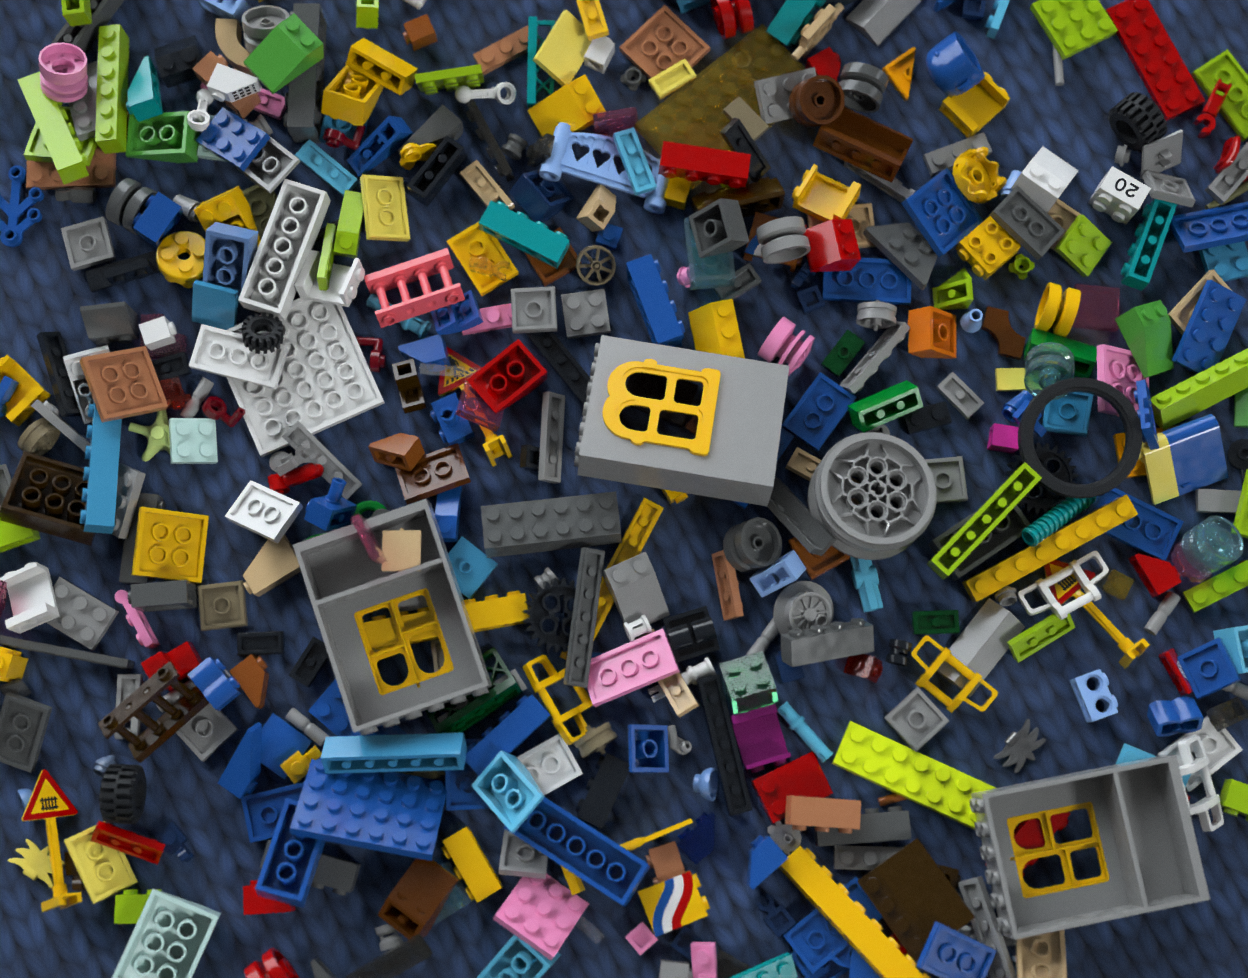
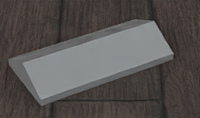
[845,0,922,47]
[936,598,1025,698]

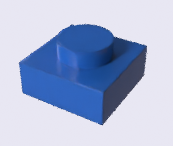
[595,223,623,251]

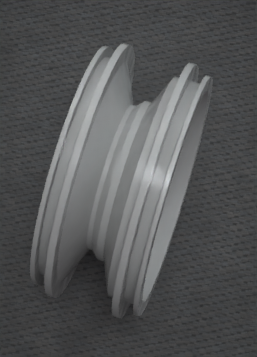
[807,432,937,560]

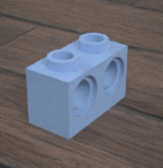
[198,0,249,23]
[750,550,806,597]
[1069,669,1118,723]

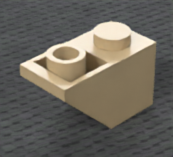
[576,184,616,232]

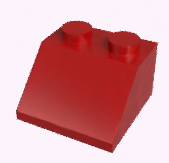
[803,219,861,272]

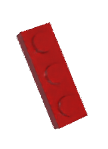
[91,821,166,865]

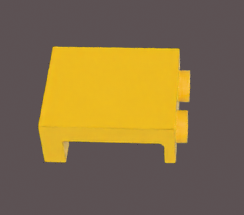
[792,164,861,222]

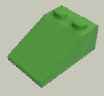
[244,14,324,94]
[126,111,200,163]
[1115,300,1174,379]

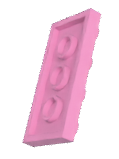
[587,628,680,707]

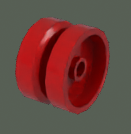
[710,0,754,40]
[244,947,300,978]

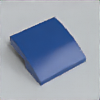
[431,290,483,335]
[261,713,312,779]

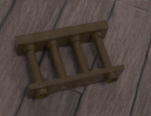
[98,661,209,763]

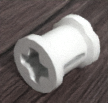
[623,614,652,642]

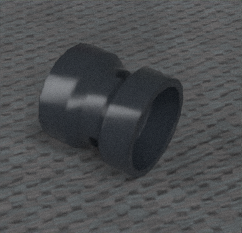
[885,639,912,667]

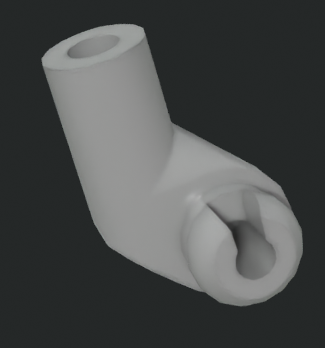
[668,725,692,755]

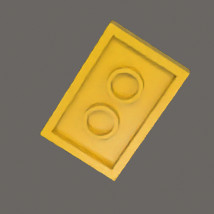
[447,222,519,297]

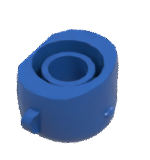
[926,31,985,96]

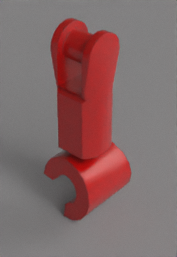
[1193,78,1232,138]
[267,463,324,495]

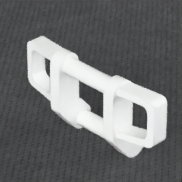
[1017,551,1109,620]
[1178,735,1224,832]

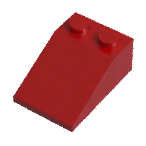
[467,339,547,414]
[751,751,833,823]

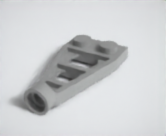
[31,399,90,452]

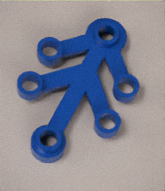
[0,165,44,247]

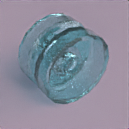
[1024,342,1075,400]
[1181,515,1244,574]

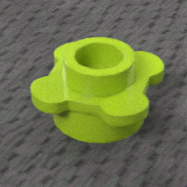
[1008,254,1035,280]

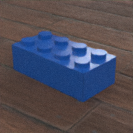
[626,254,685,347]
[255,798,326,908]

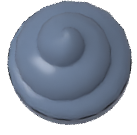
[93,755,116,778]

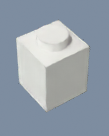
[584,36,615,74]
[139,316,177,350]

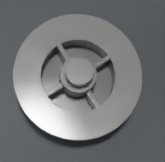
[773,581,834,634]

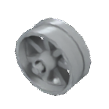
[856,300,897,331]

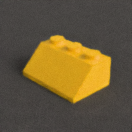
[688,299,745,358]

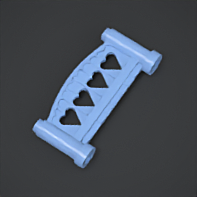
[539,122,669,214]

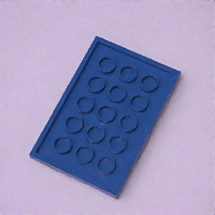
[290,758,447,861]

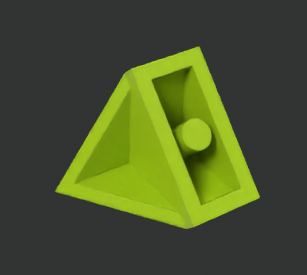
[933,267,973,310]

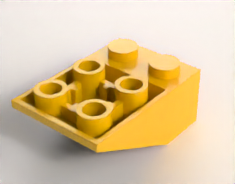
[194,186,261,249]

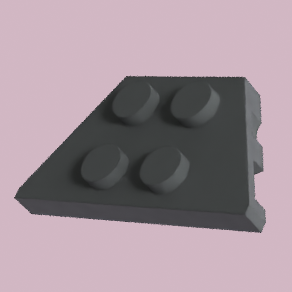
[863,223,937,290]

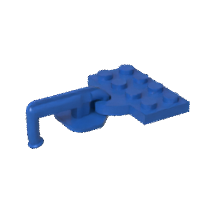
[783,877,882,978]

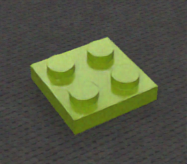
[1054,214,1112,277]

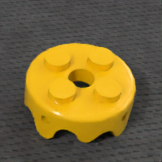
[953,147,1007,203]
[156,231,205,288]

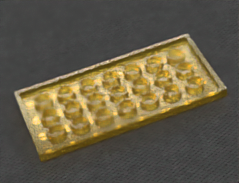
[634,24,805,190]

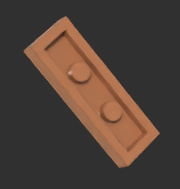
[473,25,540,75]
[711,550,744,621]

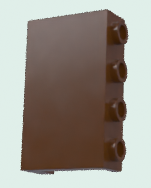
[813,107,913,183]

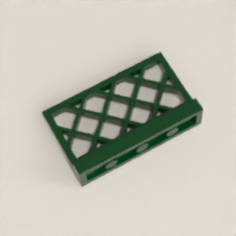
[425,647,523,733]

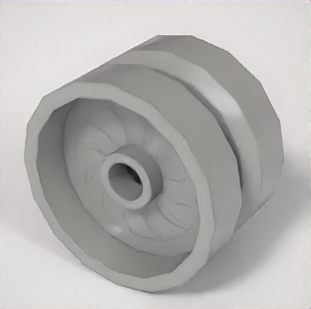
[242,5,289,53]
[756,216,811,264]

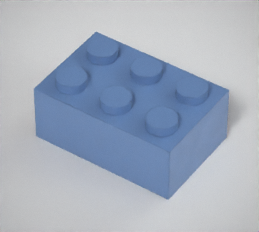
[203,222,258,299]

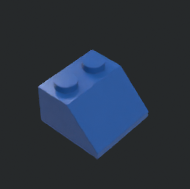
[132,191,183,250]
[628,724,669,774]
[747,835,788,890]

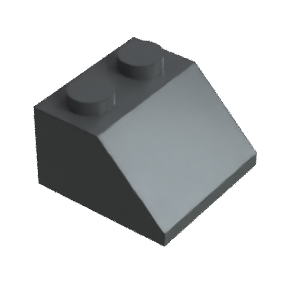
[689,198,749,258]
[80,301,139,346]

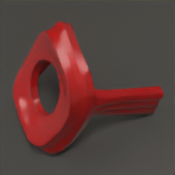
[1213,136,1248,183]

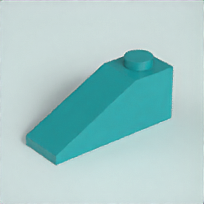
[126,56,163,122]

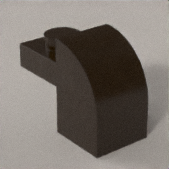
[392,358,426,414]

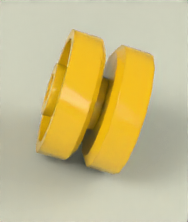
[1034,282,1081,337]

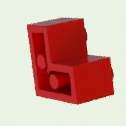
[140,641,203,691]

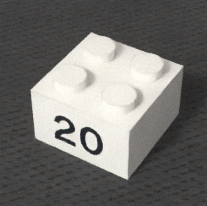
[1088,166,1151,224]

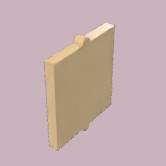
[382,528,422,572]

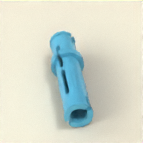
[777,701,833,763]

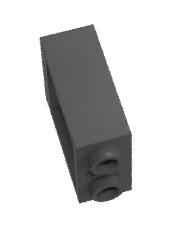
[128,580,198,612]

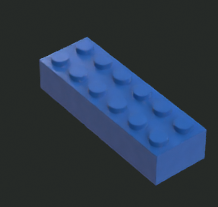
[504,797,651,907]

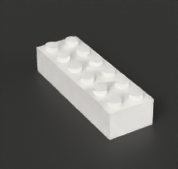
[238,179,331,321]

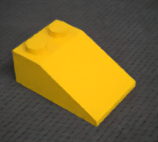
[321,65,384,126]
[527,74,606,149]

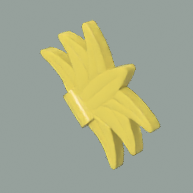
[8,839,65,889]

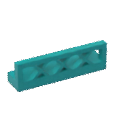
[527,16,555,108]

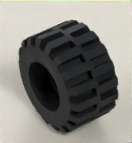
[1108,92,1167,152]
[99,764,146,824]

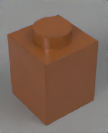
[402,14,437,51]

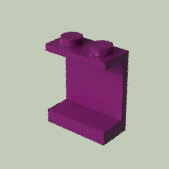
[730,703,791,773]

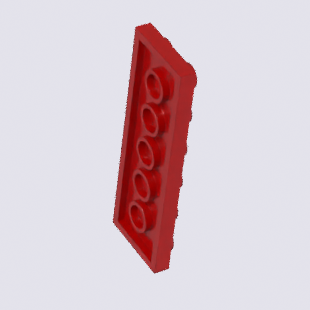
[1106,0,1205,121]

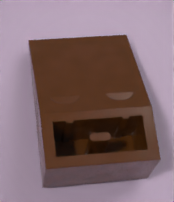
[378,858,458,943]

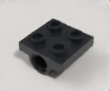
[663,606,720,663]

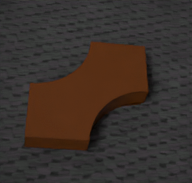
[981,306,1026,360]

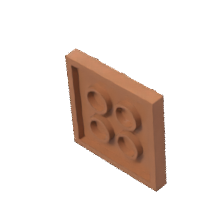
[619,5,710,79]
[79,346,168,423]

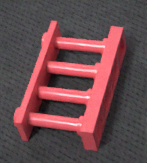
[364,248,465,328]

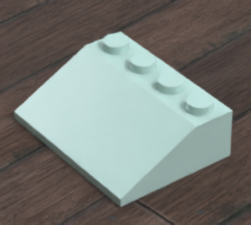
[112,889,221,978]

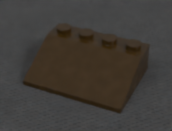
[0,451,96,546]
[857,838,975,961]

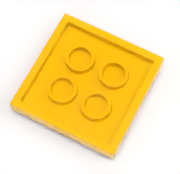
[131,507,209,583]

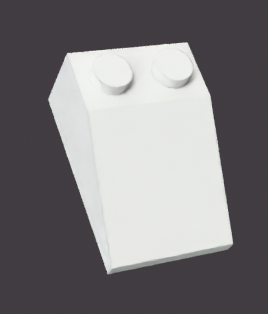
[1011,147,1078,213]

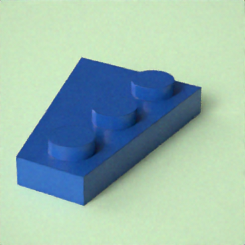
[1134,379,1159,450]

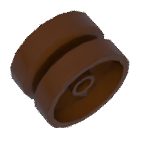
[789,75,845,127]

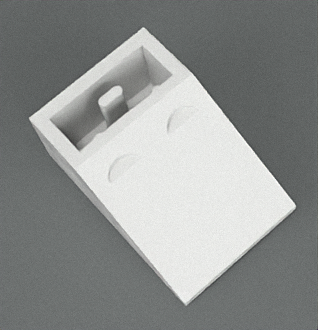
[63,344,110,424]

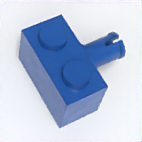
[430,393,475,446]
[304,477,357,531]

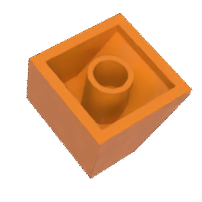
[907,306,956,359]

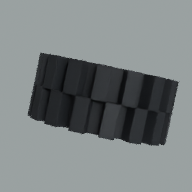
[242,312,284,354]

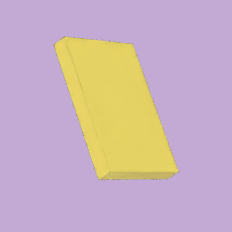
[533,9,592,87]
[360,174,410,242]
[63,821,138,905]

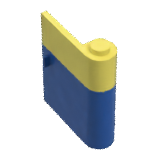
[1138,414,1229,505]

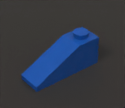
[347,116,414,177]
[435,486,462,543]
[218,722,262,799]

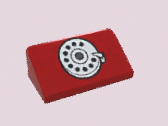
[1158,648,1193,695]

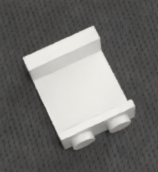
[295,250,365,307]
[0,562,60,634]

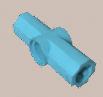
[850,556,884,613]

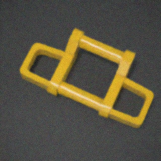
[911,635,998,713]
[523,654,593,745]

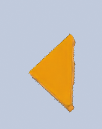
[882,47,916,101]

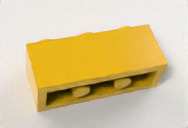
[346,38,418,95]
[441,826,503,903]

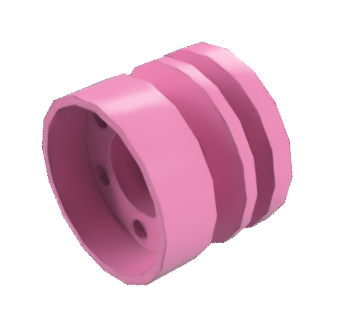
[38,42,88,103]
[757,316,815,376]

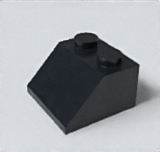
[154,35,203,88]

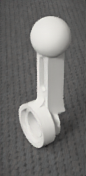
[455,82,516,104]
[187,88,214,131]

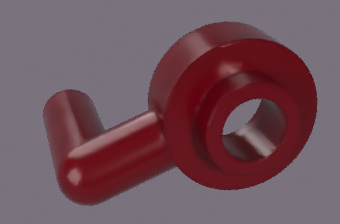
[323,125,365,150]
[356,336,386,372]
[202,396,245,427]

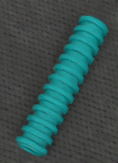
[1021,496,1096,547]

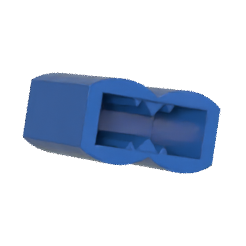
[188,656,241,711]
[1147,696,1204,737]

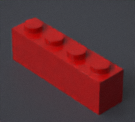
[658,141,751,188]
[985,812,1071,877]

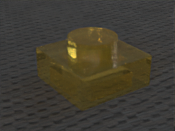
[1102,569,1134,601]

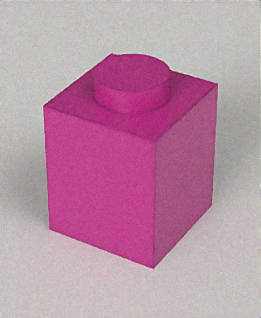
[987,423,1019,454]

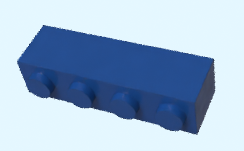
[465,695,551,776]

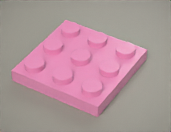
[1096,344,1149,416]
[493,873,589,961]

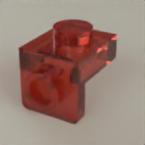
[159,378,192,410]
[843,654,883,683]

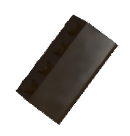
[691,177,785,218]

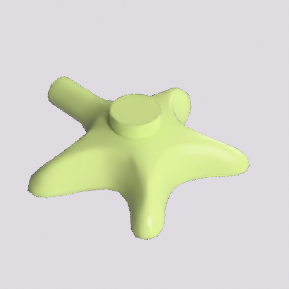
[129,410,170,462]

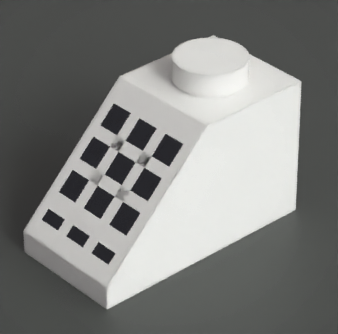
[207,63,262,103]

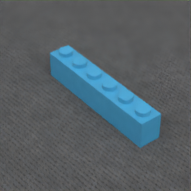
[80,403,122,534]
[321,733,467,774]

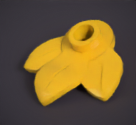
[399,143,438,170]

